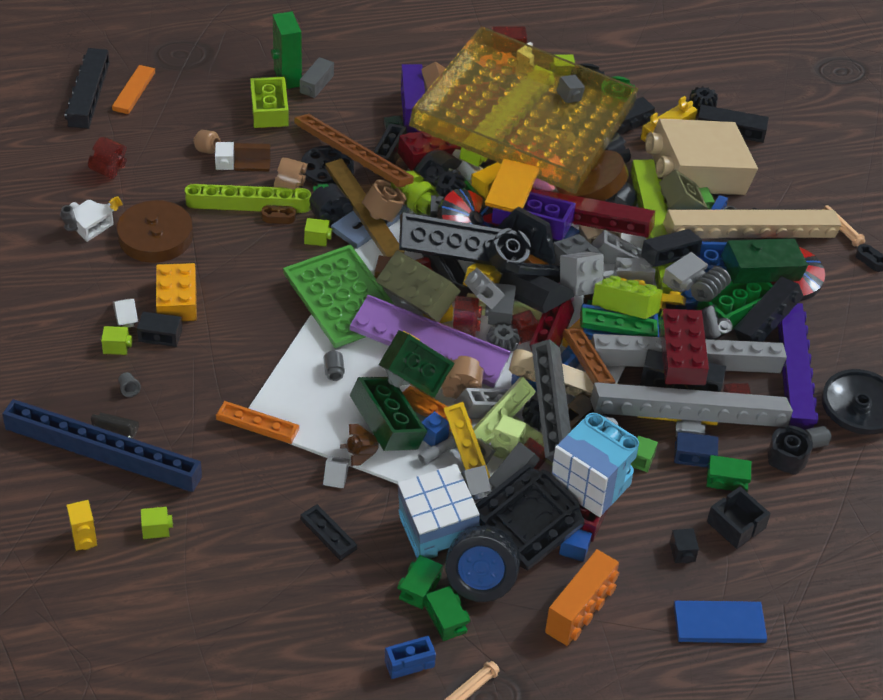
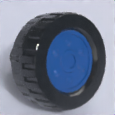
[445,525,520,602]

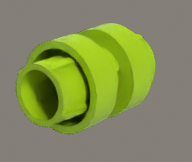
[391,171,439,216]

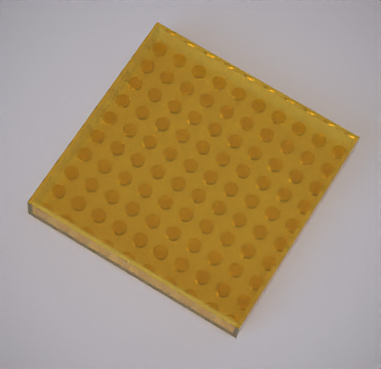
[409,26,639,194]

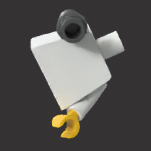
[60,196,123,242]

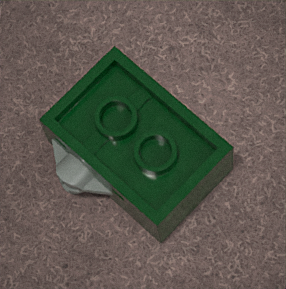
[378,330,455,398]

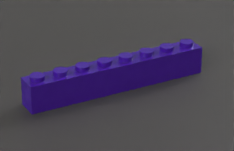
[777,303,818,430]

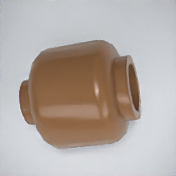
[194,130,221,154]

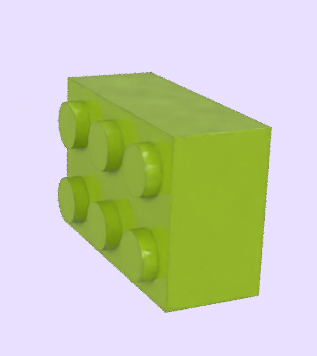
[250,77,289,128]
[592,276,663,319]

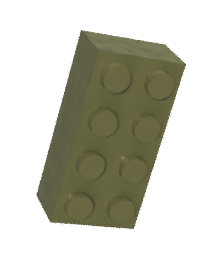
[375,250,461,323]

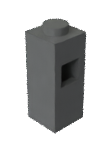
[300,57,334,98]
[489,442,540,491]

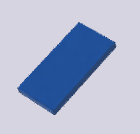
[673,601,767,643]

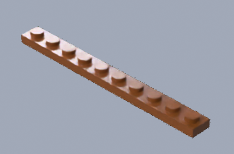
[294,114,414,187]

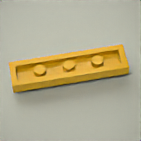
[444,402,490,479]

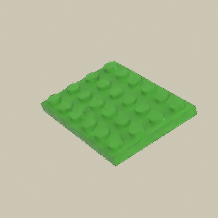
[283,244,395,349]

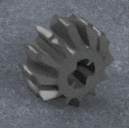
[486,323,520,353]

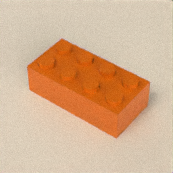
[545,549,619,646]

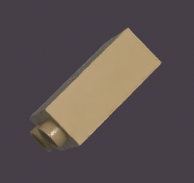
[645,118,758,195]

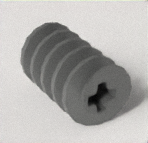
[691,266,731,302]

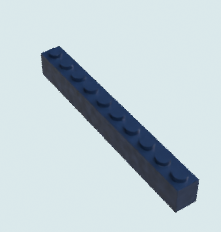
[2,399,202,492]

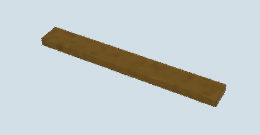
[325,159,405,257]

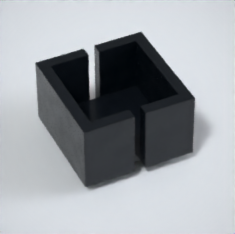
[707,486,771,549]

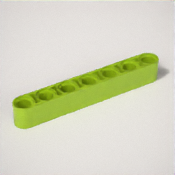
[185,184,311,213]

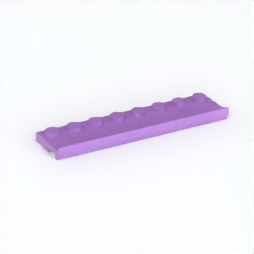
[350,295,510,388]

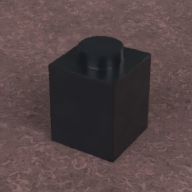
[669,528,699,563]

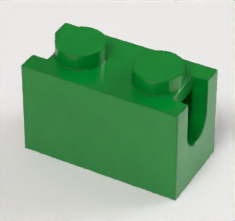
[706,455,752,492]
[397,555,443,610]
[425,586,470,641]

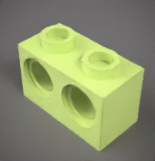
[491,415,526,460]

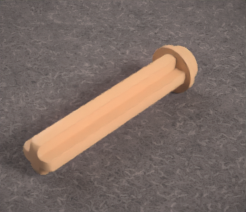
[822,205,865,247]
[445,661,499,700]

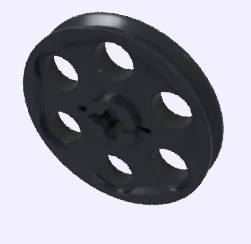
[301,145,354,186]

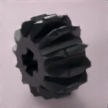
[689,86,718,112]
[434,168,466,197]
[522,398,542,431]

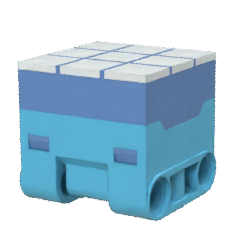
[552,413,639,517]
[398,464,480,559]

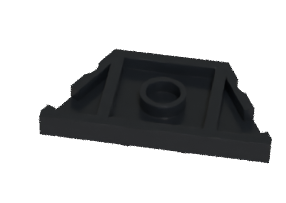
[497,207,556,265]

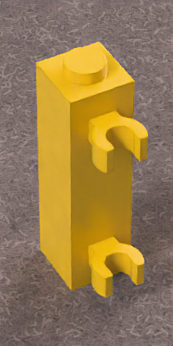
[641,96,698,142]

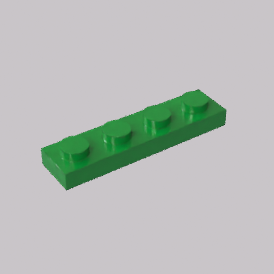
[580,307,658,337]

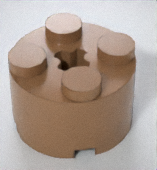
[274,157,308,190]
[362,180,406,222]
[441,356,484,399]

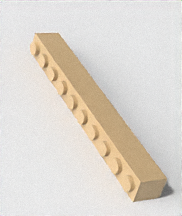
[663,210,842,238]

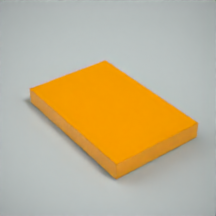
[485,159,539,212]

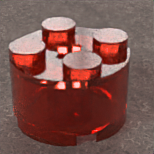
[88,137,127,179]

